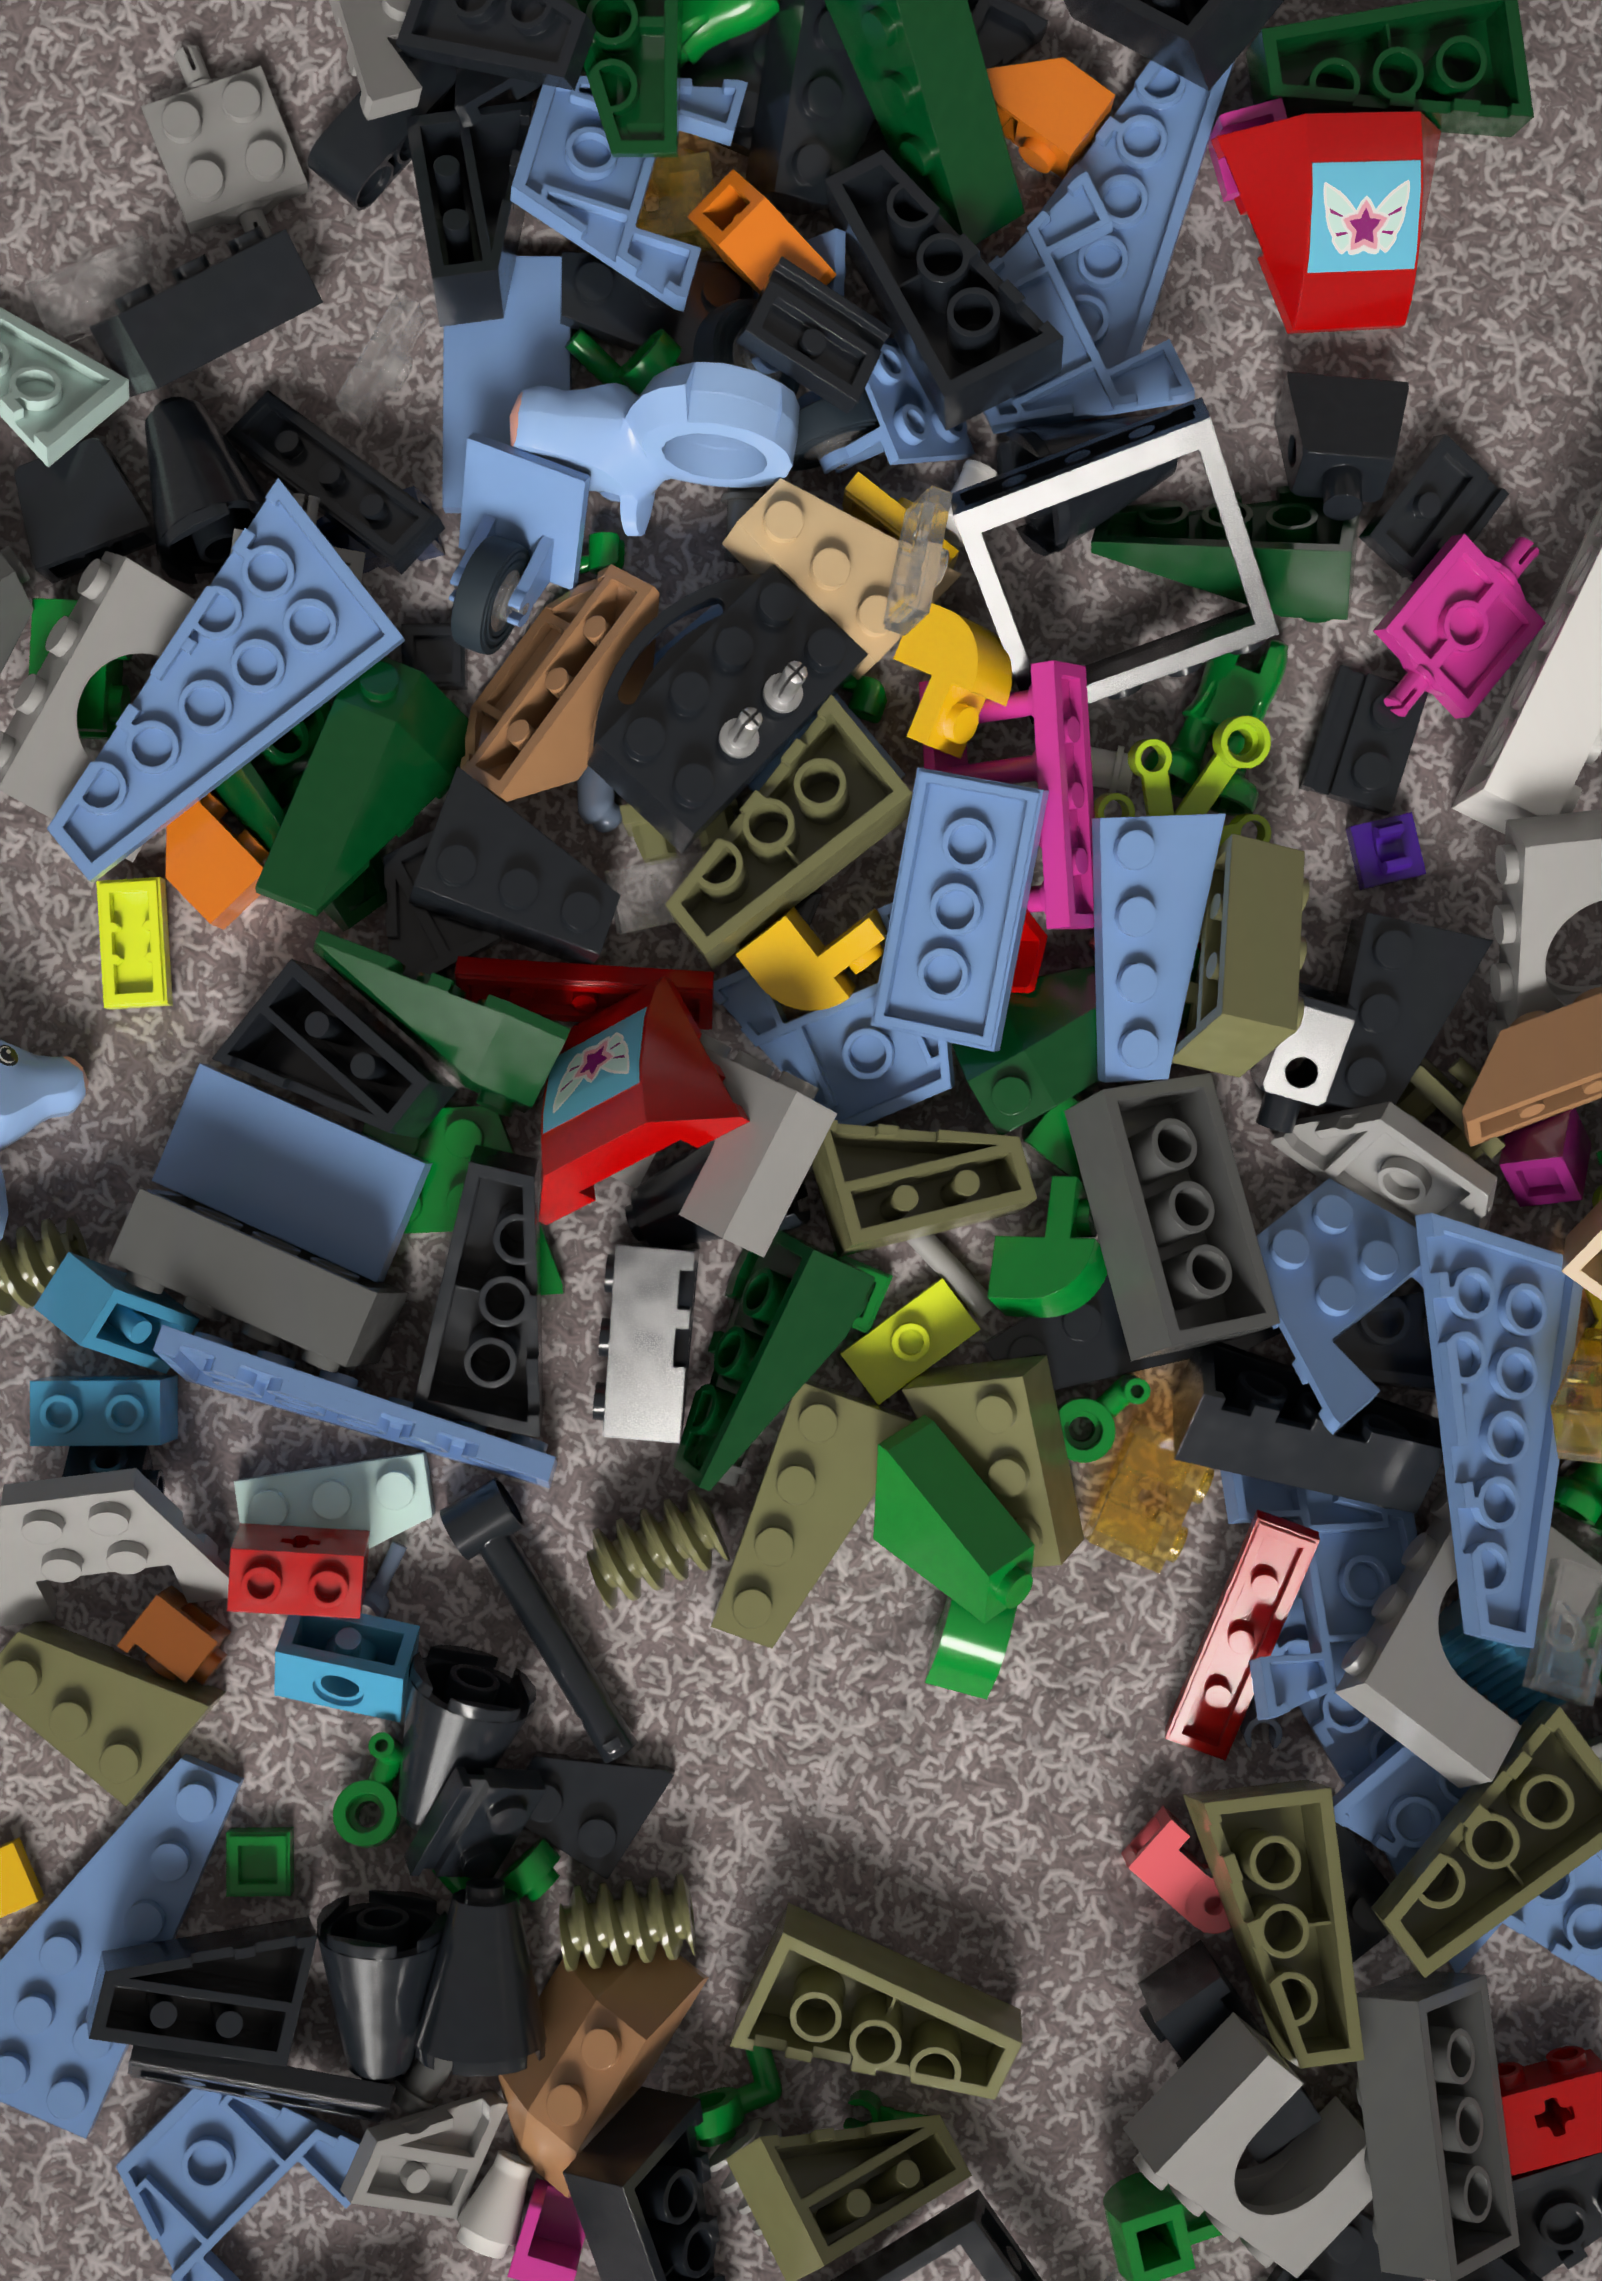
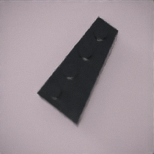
[563,2086,726,2281]

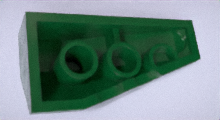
[564,0,683,157]
[1091,486,1360,623]
[255,657,469,917]
[952,946,1201,1135]
[673,1230,875,1491]

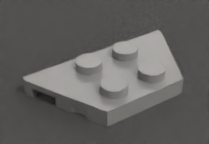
[1270,1102,1498,1231]

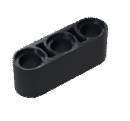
[308,51,456,211]

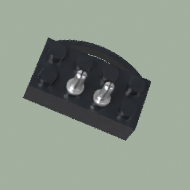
[587,564,868,854]

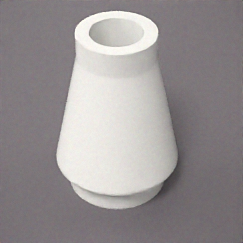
[456,2150,533,2259]

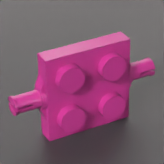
[1373,533,1546,719]

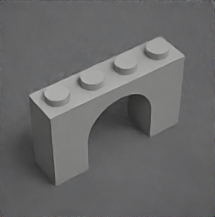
[0,551,196,862]
[1487,809,1602,1051]
[611,1032,837,1258]
[1335,1486,1602,1788]
[1123,2012,1372,2278]

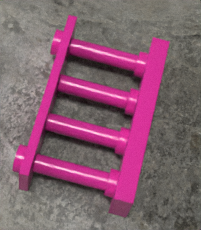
[917,660,1095,929]

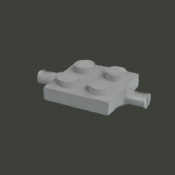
[141,45,309,237]

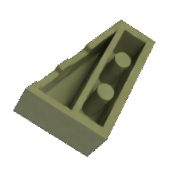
[1172,834,1310,1078]
[812,1120,1037,1258]
[902,1355,1084,1567]
[0,1621,226,1807]
[726,2114,972,2281]

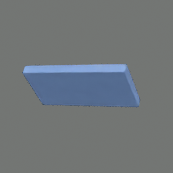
[442,256,572,513]
[871,767,1049,1052]
[152,1063,432,1282]

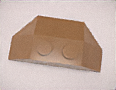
[460,564,660,802]
[1462,987,1602,1147]
[498,1942,709,2198]

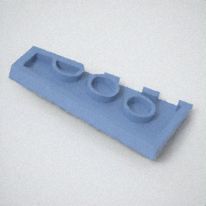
[1092,814,1226,1082]

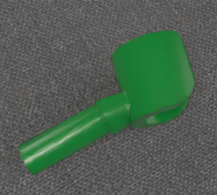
[579,532,625,575]
[842,676,887,723]
[843,2090,930,2129]

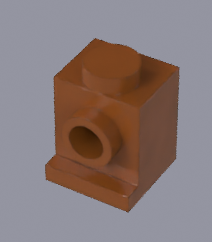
[117,1585,231,1686]

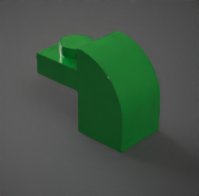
[988,1176,1108,1318]
[925,1596,1017,1700]
[1103,2172,1222,2281]

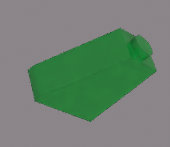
[873,1415,1035,1624]

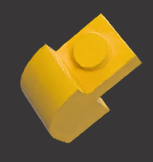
[893,598,1012,759]
[735,907,887,1011]

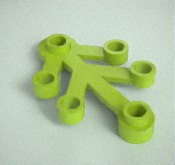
[1094,716,1272,847]

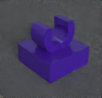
[1345,812,1426,891]

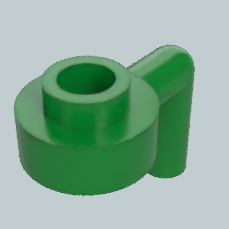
[565,328,682,396]
[1057,1374,1151,1463]
[333,1732,402,1848]
[431,1837,561,1903]
[692,2046,782,2147]

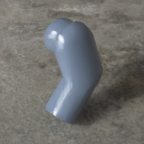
[577,766,622,833]

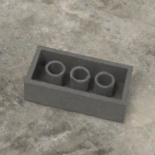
[1064,1073,1280,1361]
[108,1188,409,1373]
[1356,1970,1520,2281]

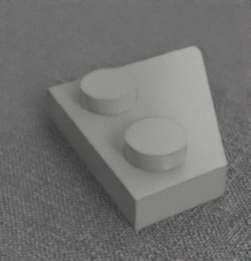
[340,2090,508,2219]

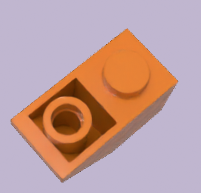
[986,57,1115,179]
[687,169,836,294]
[165,792,269,930]

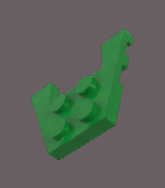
[362,1106,565,1295]

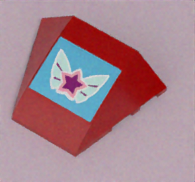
[1211,111,1441,334]
[538,976,750,1225]

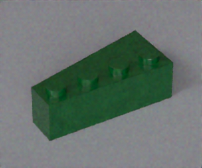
[824,0,1025,245]
[1246,0,1534,137]

